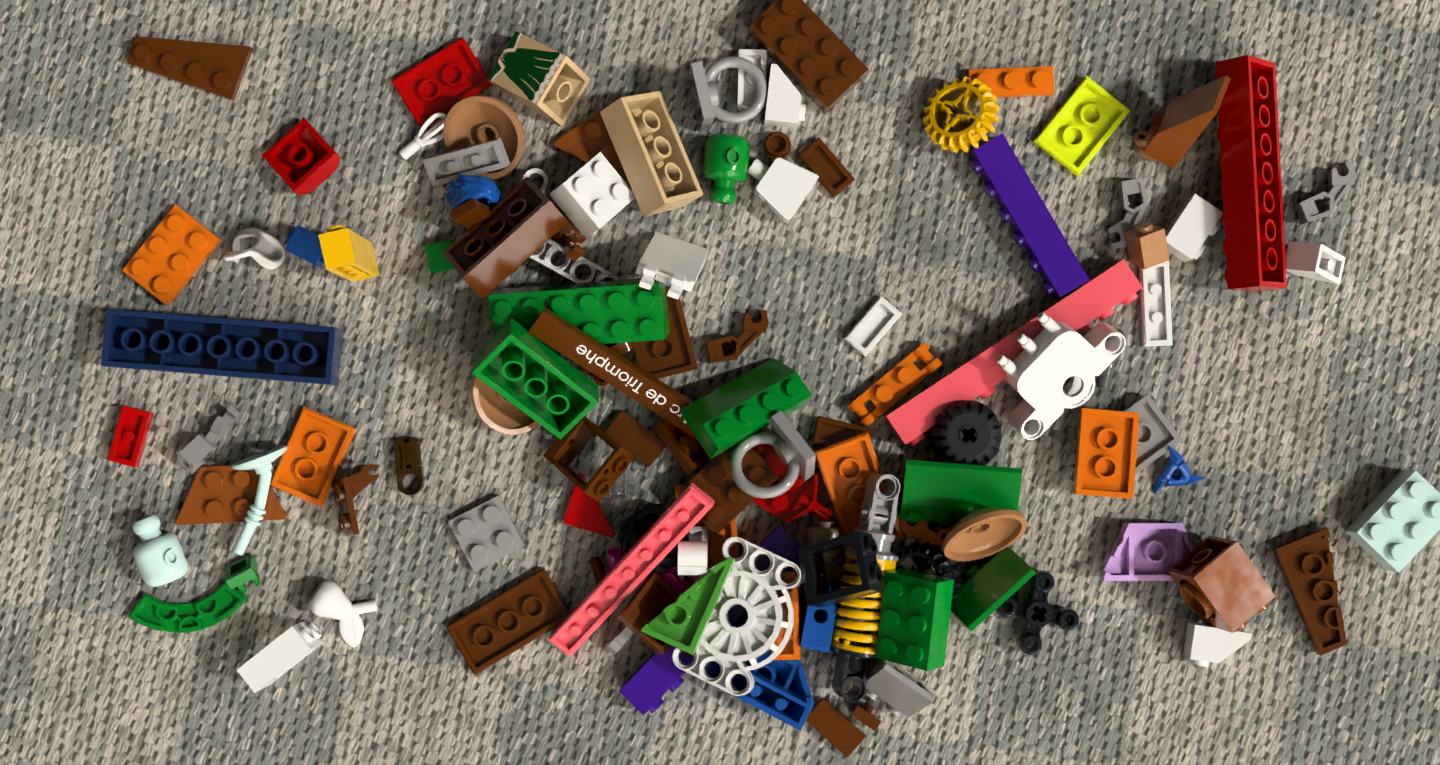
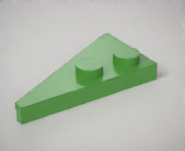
[641,557,735,655]

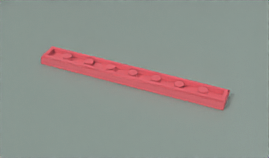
[548,483,715,657]

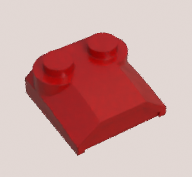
[262,117,340,196]

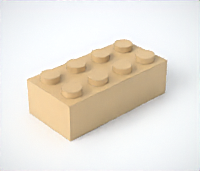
[600,91,703,217]

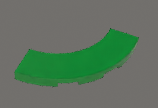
[128,581,249,633]

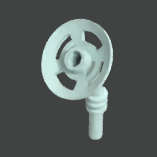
[231,445,288,555]

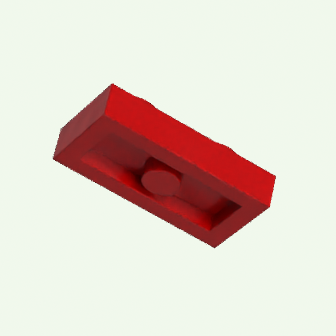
[107,405,154,467]

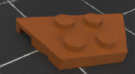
[176,465,288,525]

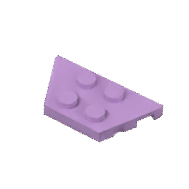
[1099,523,1194,581]

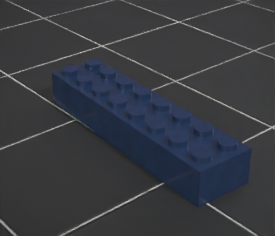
[101,309,343,386]

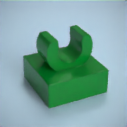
[225,554,260,593]

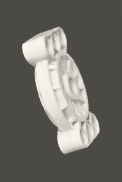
[672,537,803,696]

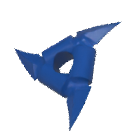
[1153,445,1207,494]

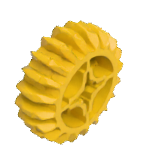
[923,76,1000,153]

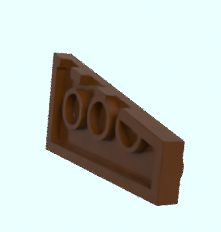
[126,36,253,101]
[1272,527,1347,656]

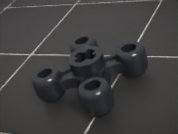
[995,570,1079,655]

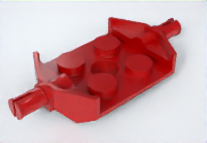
[753,444,833,524]

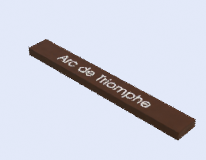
[528,307,698,440]

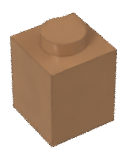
[1124,221,1169,269]

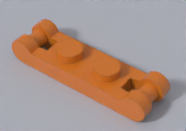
[847,342,943,427]

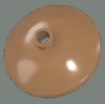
[443,95,525,179]
[471,375,539,435]
[942,507,1027,561]

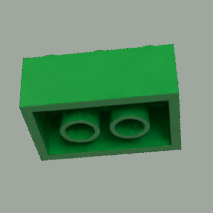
[876,568,954,671]

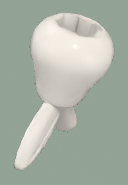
[308,580,377,647]

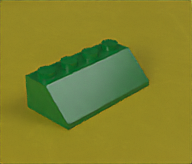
[680,358,812,459]
[899,459,1022,524]

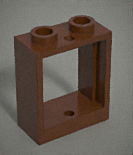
[543,416,635,502]

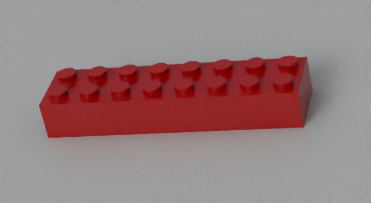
[1214,55,1287,292]

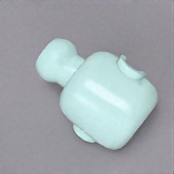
[132,514,189,587]

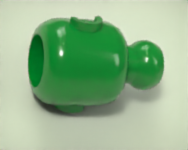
[703,133,751,204]

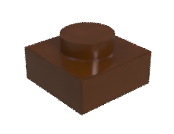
[849,702,881,731]

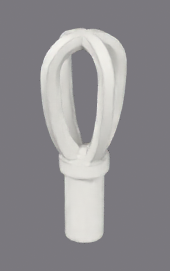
[399,112,447,160]

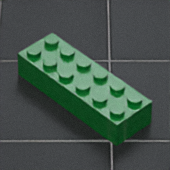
[488,278,670,348]

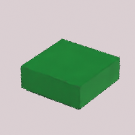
[425,240,455,274]

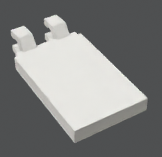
[636,232,709,299]

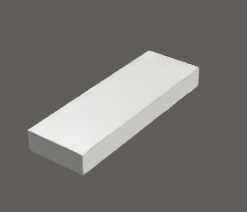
[1139,261,1173,347]

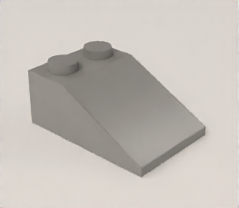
[865,659,936,717]

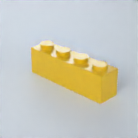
[318,225,380,282]

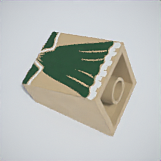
[487,31,591,127]

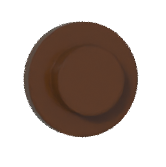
[763,131,791,160]

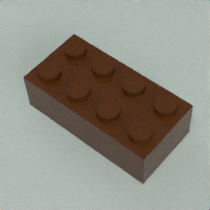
[748,0,869,114]

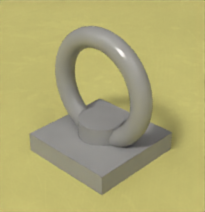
[687,56,767,131]
[730,411,816,499]

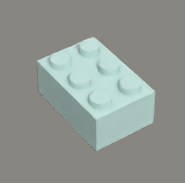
[1345,470,1440,573]

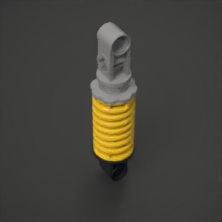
[830,472,900,702]

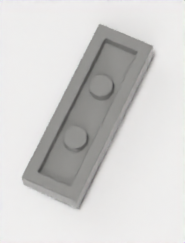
[422,137,510,187]

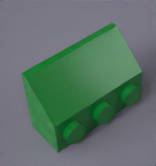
[950,547,1036,632]

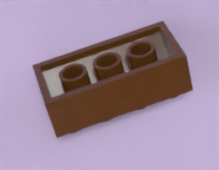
[442,177,568,299]

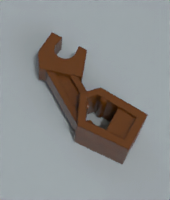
[551,210,586,261]
[706,310,769,364]

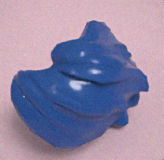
[446,173,501,211]

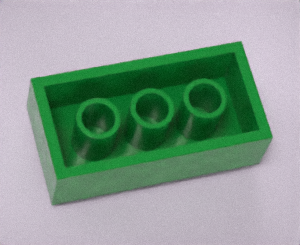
[472,318,599,440]

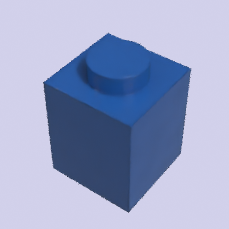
[285,225,324,268]

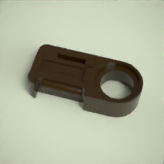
[394,438,425,495]

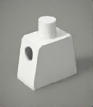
[748,157,819,224]

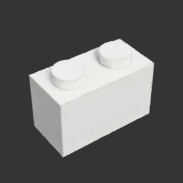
[1165,194,1223,262]

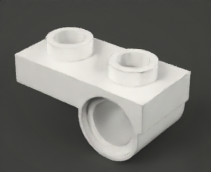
[678,526,708,575]

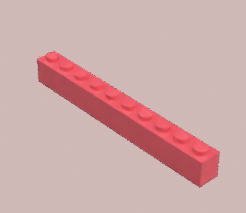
[884,259,1143,446]

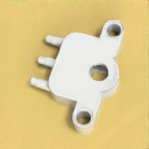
[997,312,1126,440]

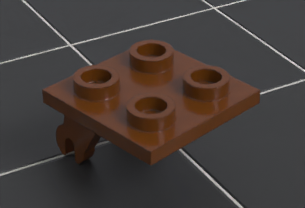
[332,464,379,536]

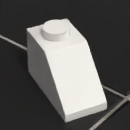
[764,64,806,128]
[1285,241,1346,285]
[1183,622,1252,667]

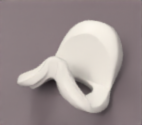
[223,227,285,270]

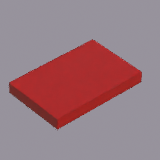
[391,37,493,128]

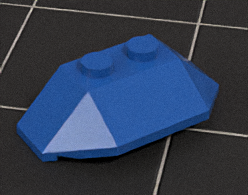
[707,649,814,731]

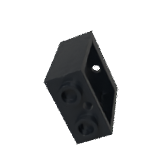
[797,531,883,608]

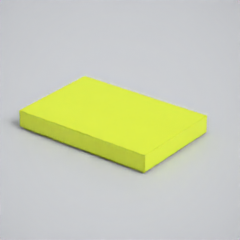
[1033,76,1131,177]

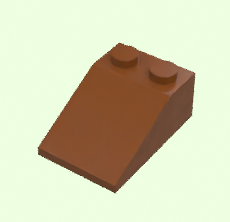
[1143,75,1231,169]

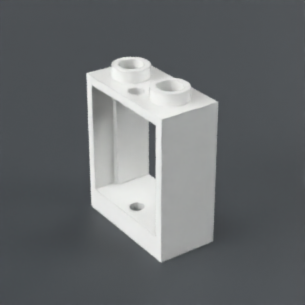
[237,621,323,693]

